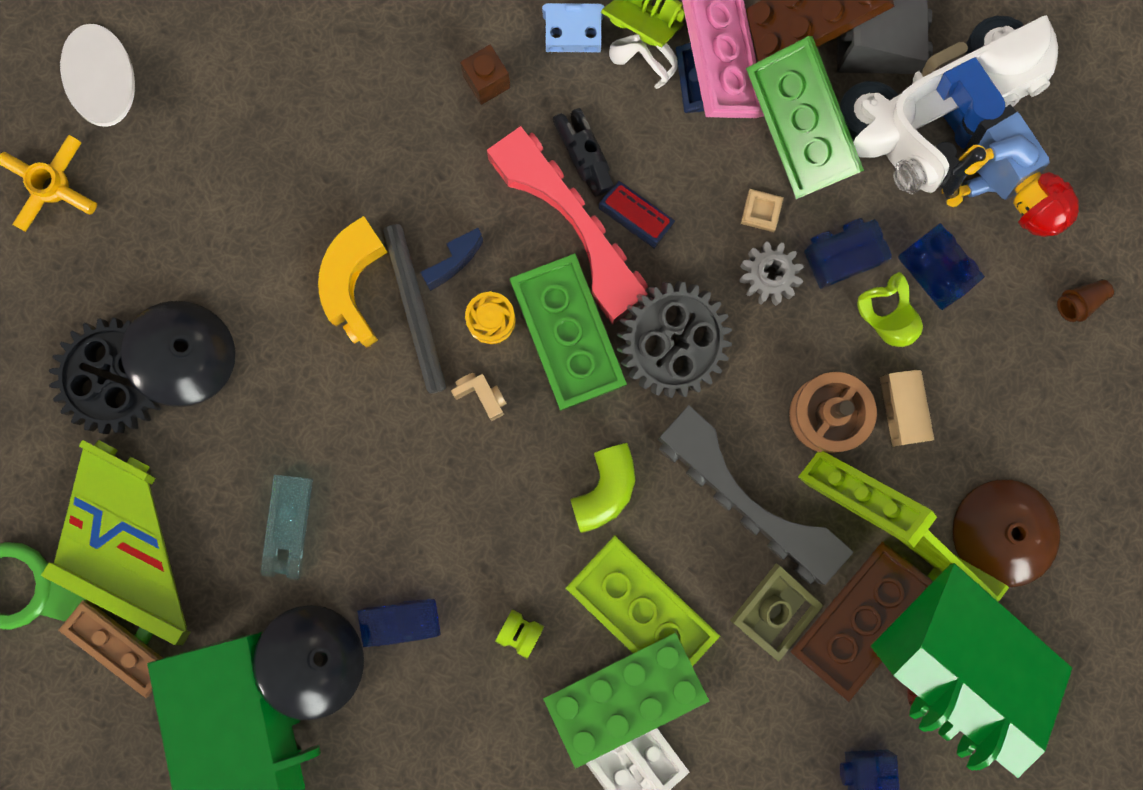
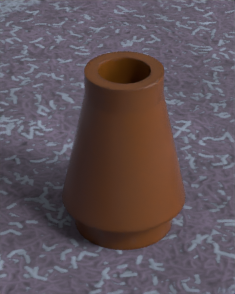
[1057,279,1114,322]

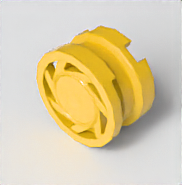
[465,291,516,344]

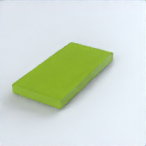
[565,535,720,667]

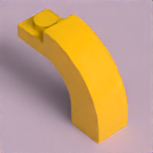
[318,216,388,348]

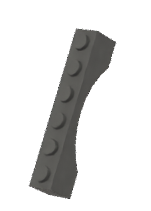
[657,405,853,585]

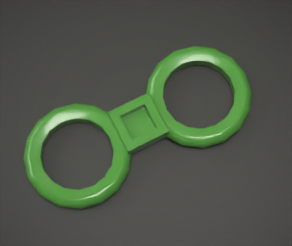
[0,542,153,644]

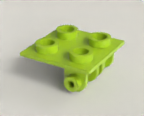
[601,0,685,48]

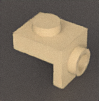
[451,373,507,421]

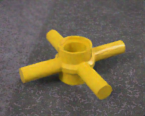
[0,135,97,232]

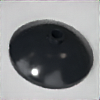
[121,301,235,407]
[253,605,364,720]

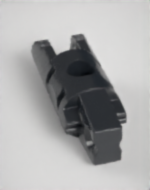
[553,108,613,197]

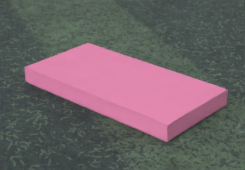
[682,0,764,118]

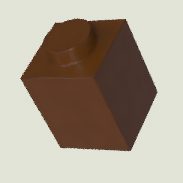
[460,44,510,105]

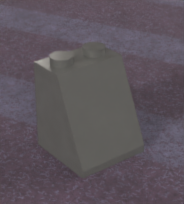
[837,0,933,74]

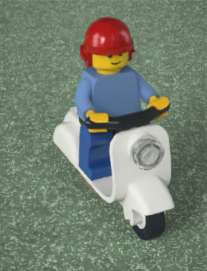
[839,15,1079,237]

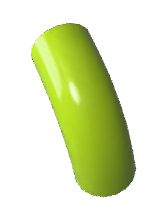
[570,443,636,533]

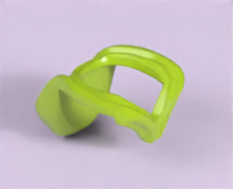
[857,272,923,347]

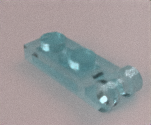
[261,475,313,580]

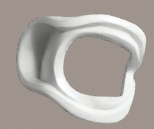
[609,34,678,89]

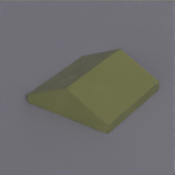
[730,563,823,662]

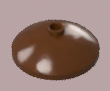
[953,480,1060,587]

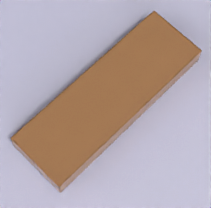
[58,600,162,698]

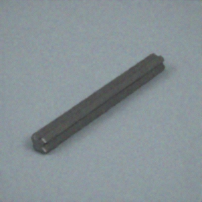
[383,224,446,394]

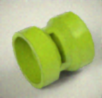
[495,609,544,659]

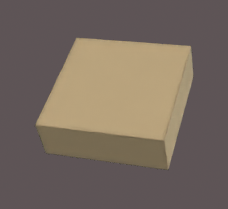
[740,189,784,232]

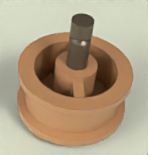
[789,372,877,454]

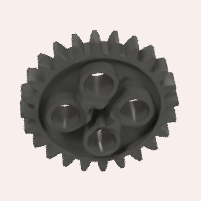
[617,281,732,398]

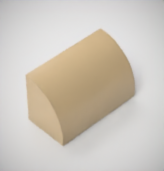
[880,370,935,447]

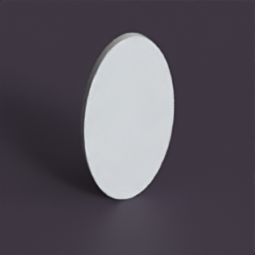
[60,24,135,127]

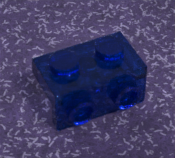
[898,223,985,310]

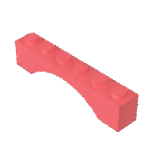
[487,126,648,324]

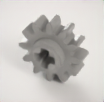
[739,241,804,306]

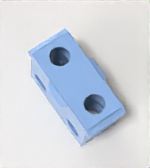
[542,3,604,52]

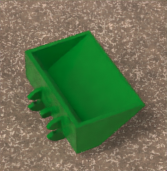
[870,563,1072,778]
[147,631,321,790]

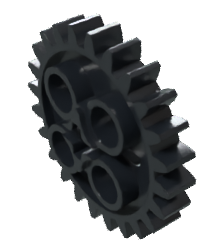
[49,318,161,434]

